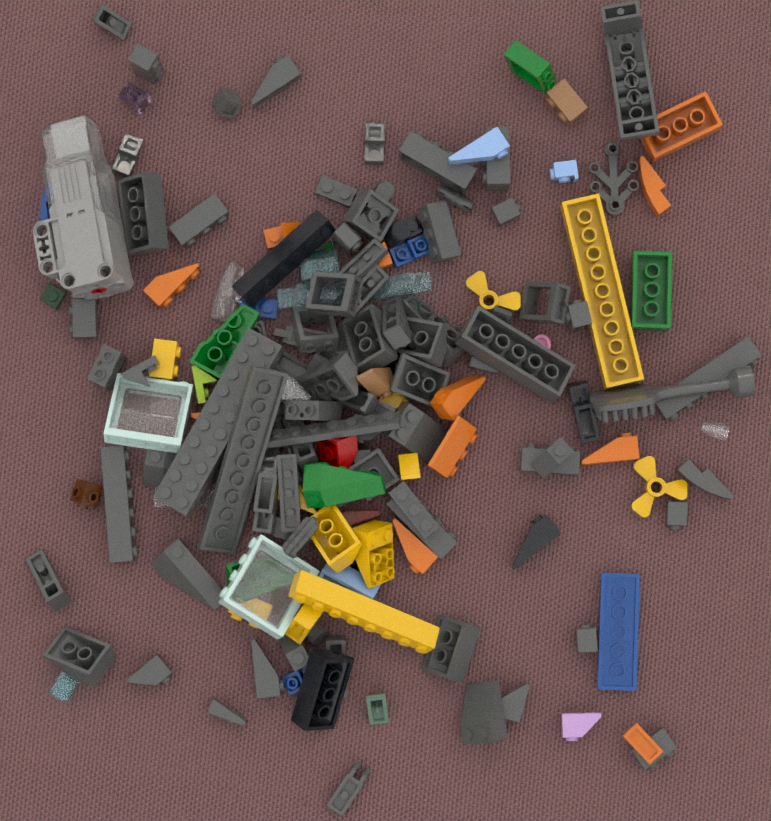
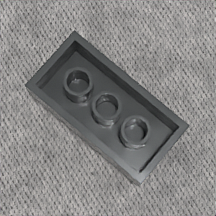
[399,131,477,196]
[118,172,169,256]

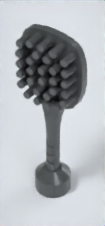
[590,365,755,422]

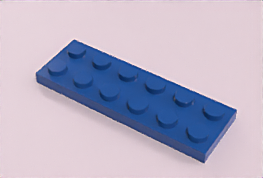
[597,573,640,691]

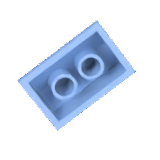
[319,563,381,599]

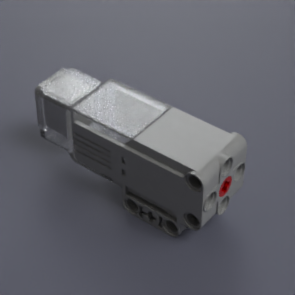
[33,116,134,300]

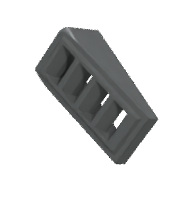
[208,698,247,726]

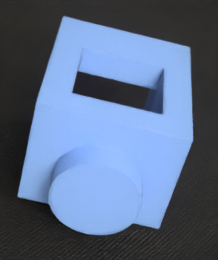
[549,160,579,183]

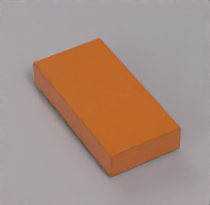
[622,722,664,765]

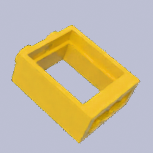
[285,603,324,645]

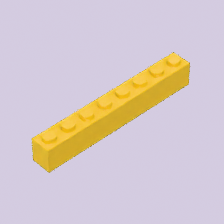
[288,570,440,654]

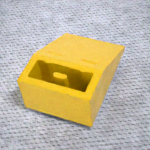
[352,520,395,589]

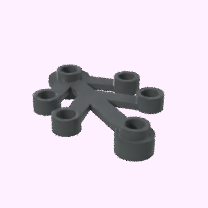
[588,142,639,215]

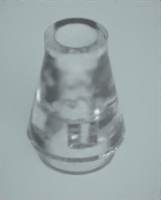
[701,421,730,442]

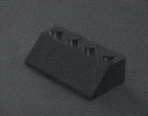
[291,649,354,731]

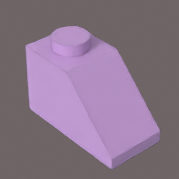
[561,712,601,741]

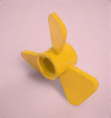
[466,271,521,320]
[631,456,688,518]

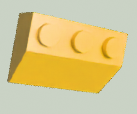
[311,505,362,574]

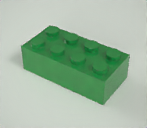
[630,251,672,331]

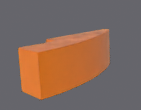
[638,156,671,217]

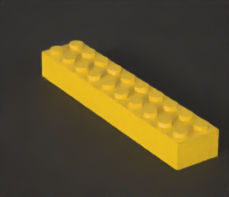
[560,194,644,390]

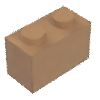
[545,79,588,126]

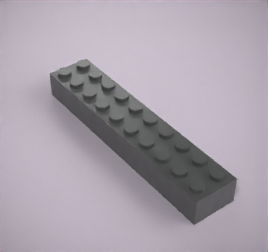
[153,328,285,518]

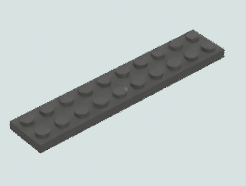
[197,365,288,554]

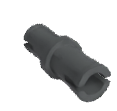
[436,184,475,213]

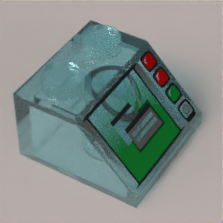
[300,241,340,284]

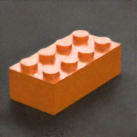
[640,91,723,162]

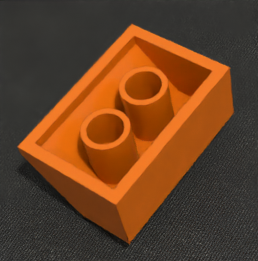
[427,416,478,479]

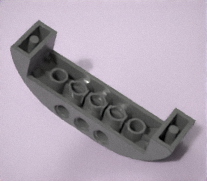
[601,0,660,142]

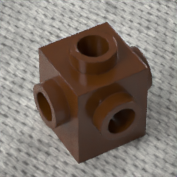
[70,479,103,510]

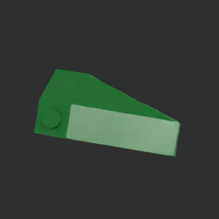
[303,462,386,509]

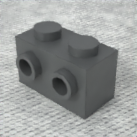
[565,299,592,333]

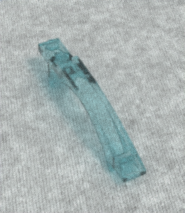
[277,272,432,310]

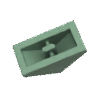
[366,692,389,725]

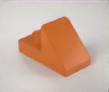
[263,222,301,249]

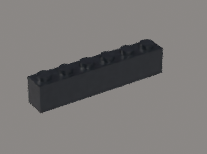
[231,210,336,308]

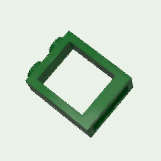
[503,40,557,94]

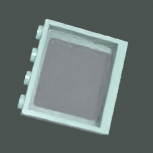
[103,373,194,453]
[219,534,320,639]

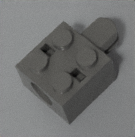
[342,182,399,242]

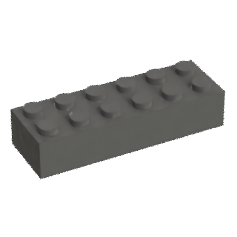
[454,306,576,403]

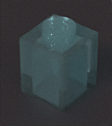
[49,672,80,703]

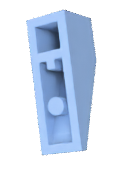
[448,127,510,165]

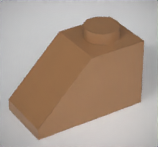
[356,367,394,399]

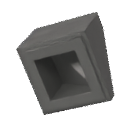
[353,444,371,463]

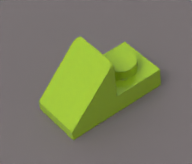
[192,366,218,405]

